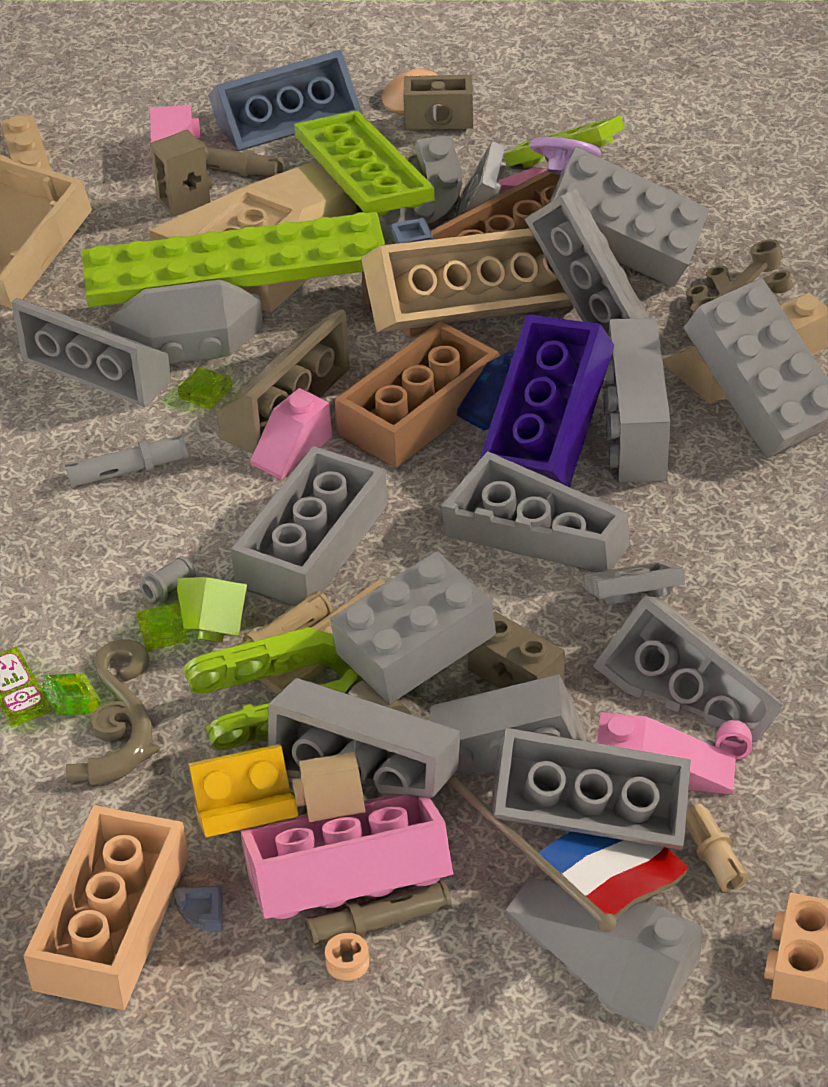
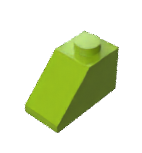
[176,577,247,643]

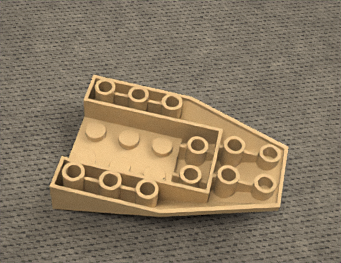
[149,162,359,313]

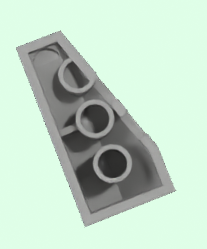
[593,596,785,742]
[505,877,703,1031]

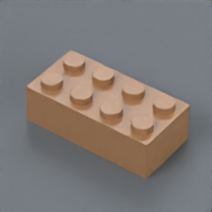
[335,321,500,469]

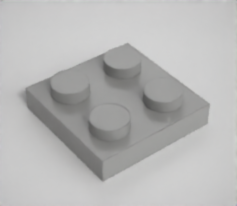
[455,141,506,218]
[582,561,685,604]

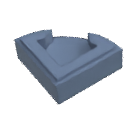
[174,885,223,932]

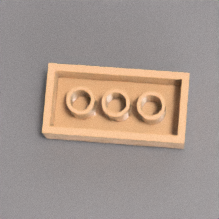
[24,805,189,1011]

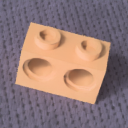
[764,893,828,1010]

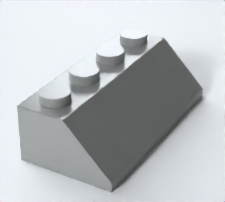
[525,189,649,335]
[11,298,172,408]
[492,728,691,850]

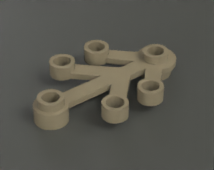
[686,239,793,319]

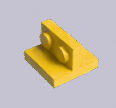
[188,744,299,838]

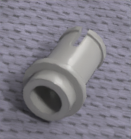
[140,556,196,602]

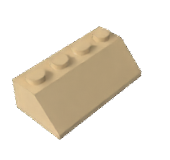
[662,292,828,404]

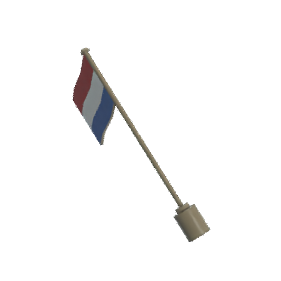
[348,680,689,932]

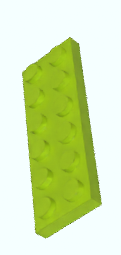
[294,110,435,216]

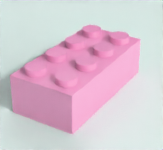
[240,794,453,919]

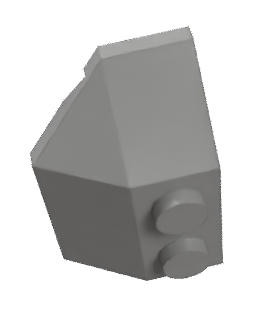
[109,279,263,364]

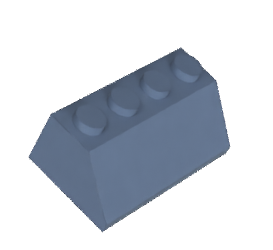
[208,50,363,151]

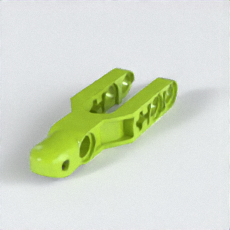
[183,627,364,750]

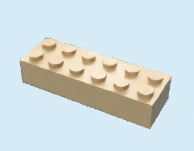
[361,228,573,333]

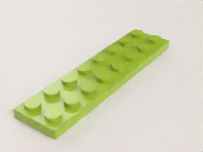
[81,212,385,307]

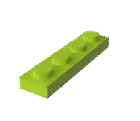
[503,115,625,168]

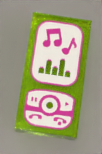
[0,646,52,728]

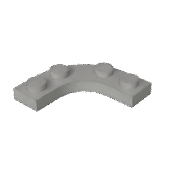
[378,135,462,240]

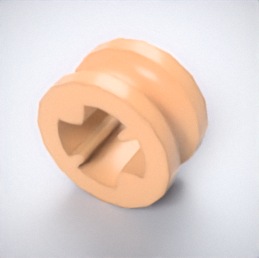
[325,933,369,981]

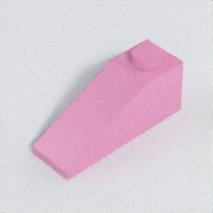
[596,712,736,794]

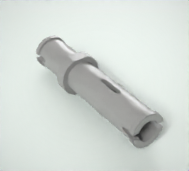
[65,434,188,489]

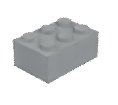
[330,551,496,705]

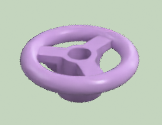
[529,137,601,175]

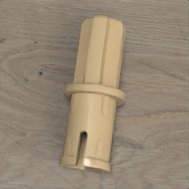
[685,803,749,892]

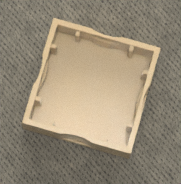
[0,154,92,309]

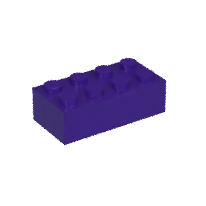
[479,314,615,487]

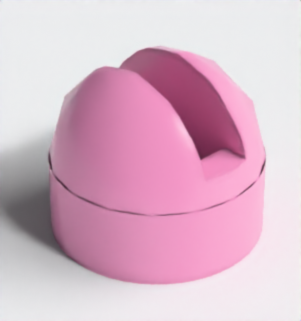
[715,720,752,760]

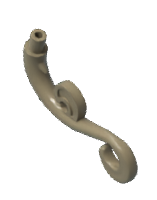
[66,639,160,785]

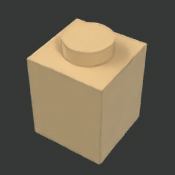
[292,751,366,822]

